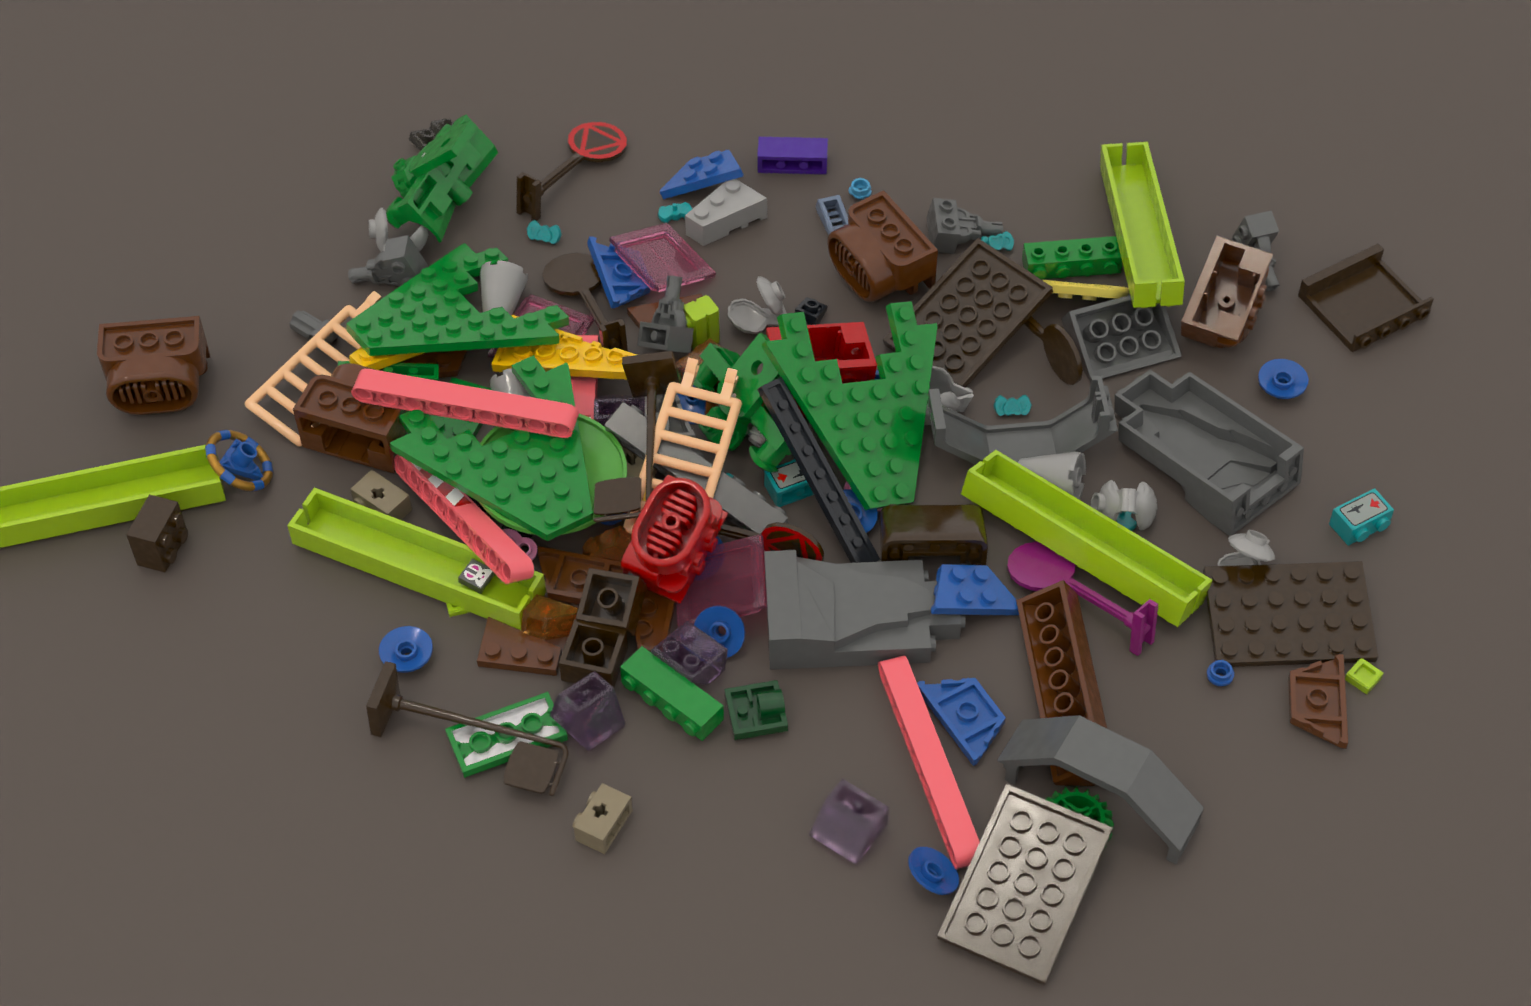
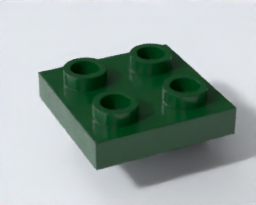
[724,680,788,740]

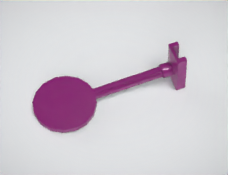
[1007,541,1158,656]

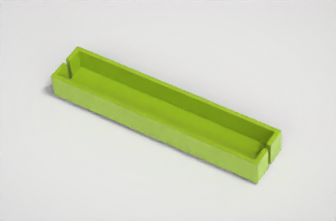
[1100,142,1185,308]
[0,445,226,548]
[961,450,1213,627]
[287,487,546,631]

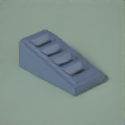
[816,195,848,235]

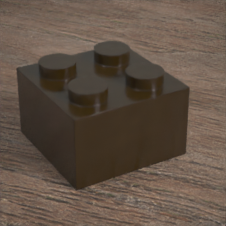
[126,495,188,573]
[576,568,647,637]
[559,619,628,692]

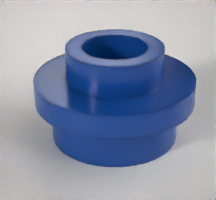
[1207,660,1234,686]

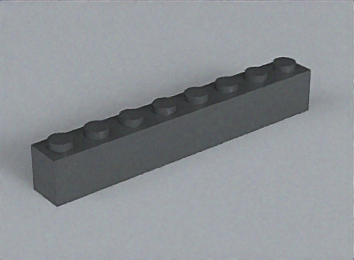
[604,402,788,534]

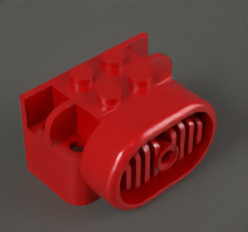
[766,322,877,419]
[621,475,728,605]

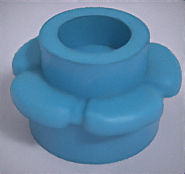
[849,178,872,200]

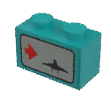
[764,459,814,507]
[1329,488,1394,546]

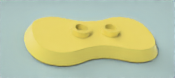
[1043,280,1130,301]

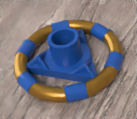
[205,430,273,491]

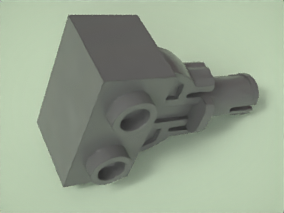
[926,198,1003,254]
[1232,210,1280,292]
[348,235,429,286]
[637,275,693,353]

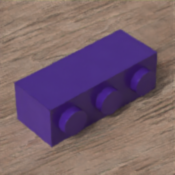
[758,137,828,174]

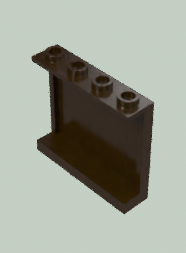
[1298,244,1434,353]

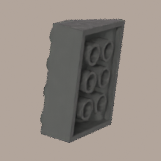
[1061,295,1182,381]

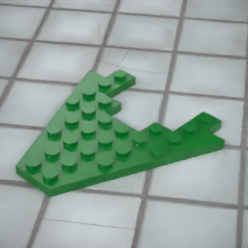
[346,243,569,356]
[762,301,937,511]
[390,355,593,541]

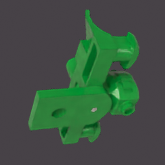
[386,114,498,243]
[693,333,792,473]

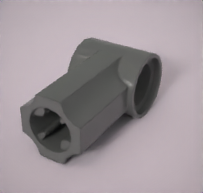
[289,310,339,352]

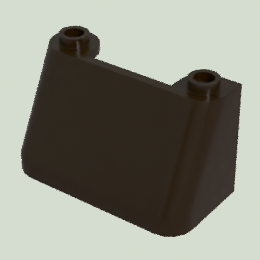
[879,504,988,565]

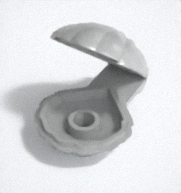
[368,207,429,252]
[727,276,787,334]
[924,365,974,425]
[1091,480,1158,531]
[1218,530,1275,566]

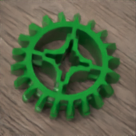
[1045,787,1114,848]

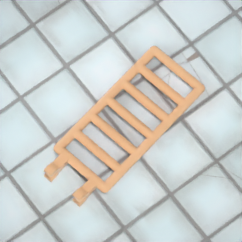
[245,291,381,447]
[623,357,742,534]

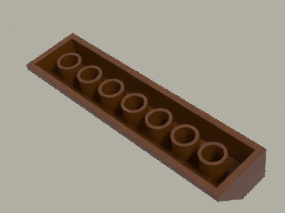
[1016,580,1107,786]

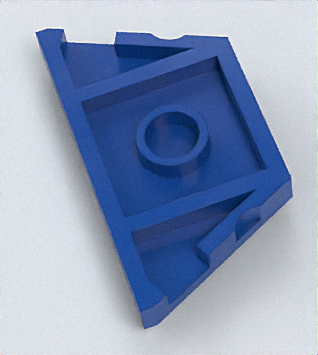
[660,150,744,199]
[587,237,652,308]
[931,564,1019,615]
[917,678,1006,766]

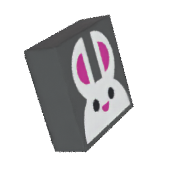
[458,558,495,594]

